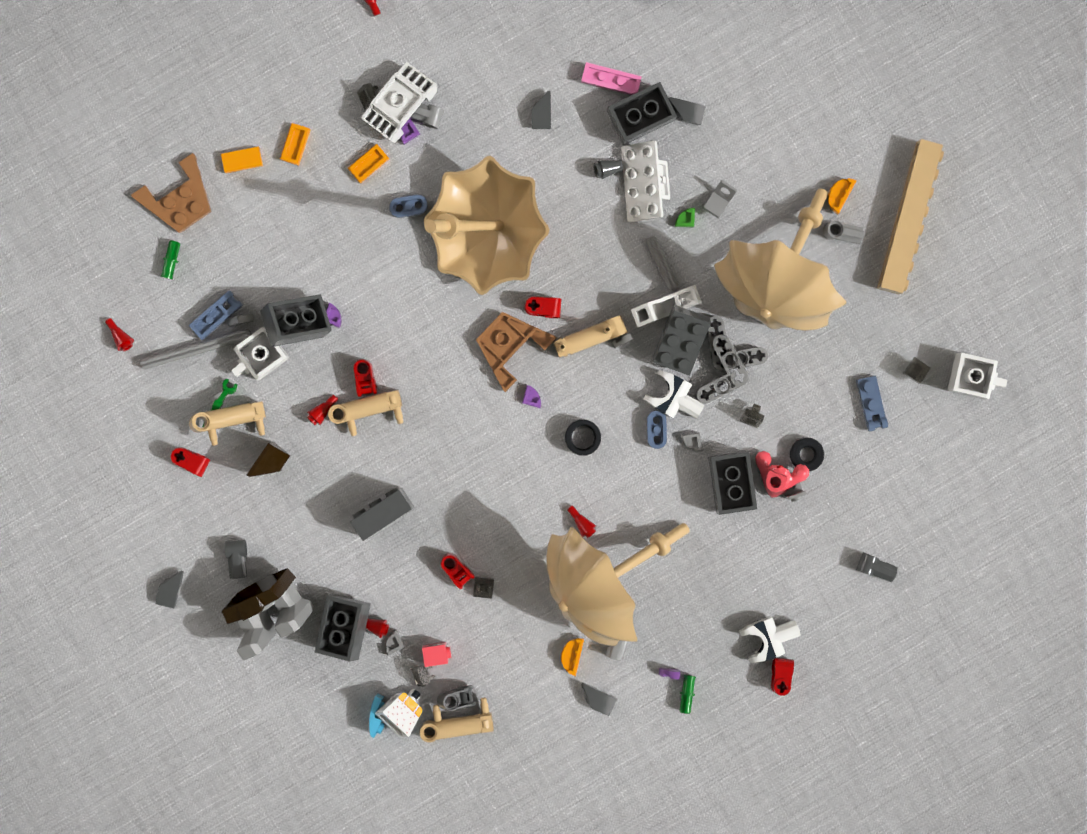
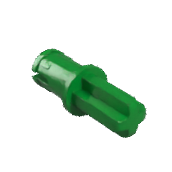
[160,240,180,280]
[679,675,696,714]

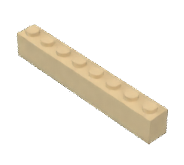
[877,139,944,295]

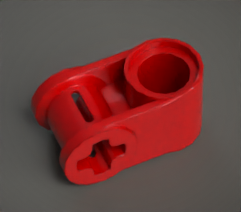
[524,297,562,318]
[354,359,377,397]
[171,448,210,477]
[441,553,475,590]
[771,657,794,696]

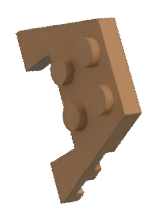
[131,153,212,233]
[476,312,556,393]

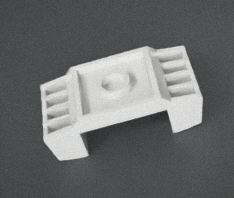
[361,62,437,143]

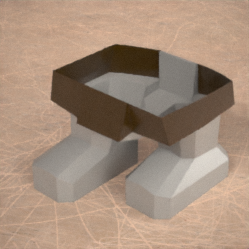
[221,568,315,660]

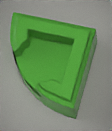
[675,208,695,228]

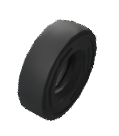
[790,438,824,471]

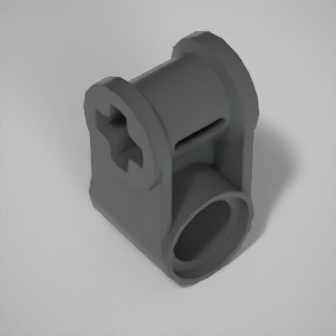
[437,685,476,711]

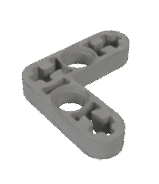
[707,316,768,371]
[697,334,749,404]

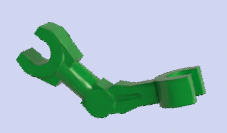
[202,379,238,427]

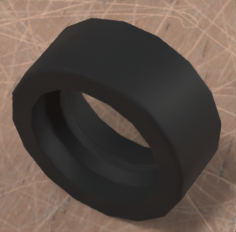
[565,420,601,456]

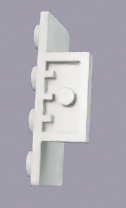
[621,141,670,222]

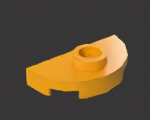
[828,178,857,215]
[561,638,584,676]

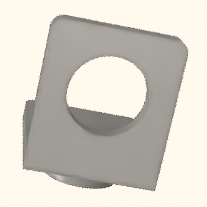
[703,180,737,218]
[783,483,807,502]

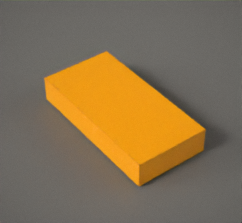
[280,123,311,166]
[348,144,389,184]
[221,146,263,174]

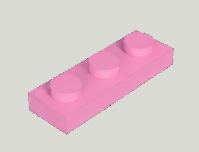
[581,62,642,95]

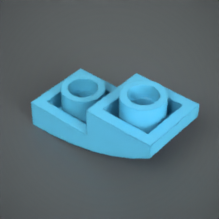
[369,693,385,738]

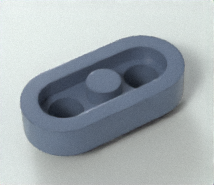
[389,195,428,218]
[647,411,667,449]

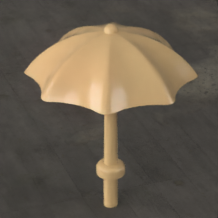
[424,156,549,295]
[714,189,846,331]
[546,523,690,646]

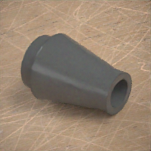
[594,160,623,179]

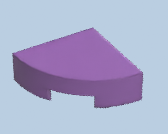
[401,118,420,144]
[326,303,342,328]
[522,385,541,408]
[659,668,680,680]

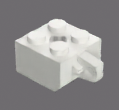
[231,326,290,381]
[947,353,1007,399]

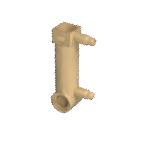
[553,315,628,358]
[328,390,403,436]
[189,401,266,446]
[420,697,494,743]

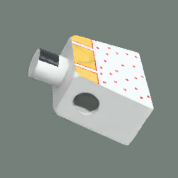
[375,689,422,738]

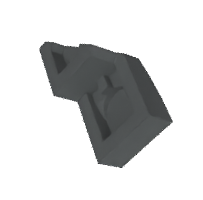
[532,91,551,129]
[668,97,705,125]
[156,571,184,609]
[581,682,617,716]

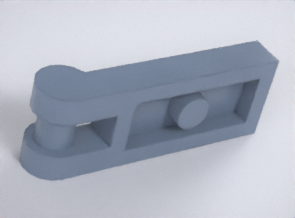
[189,291,243,340]
[856,376,888,432]

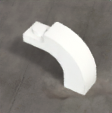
[631,285,702,327]

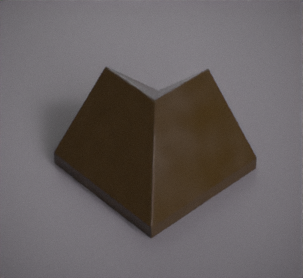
[246,442,290,477]

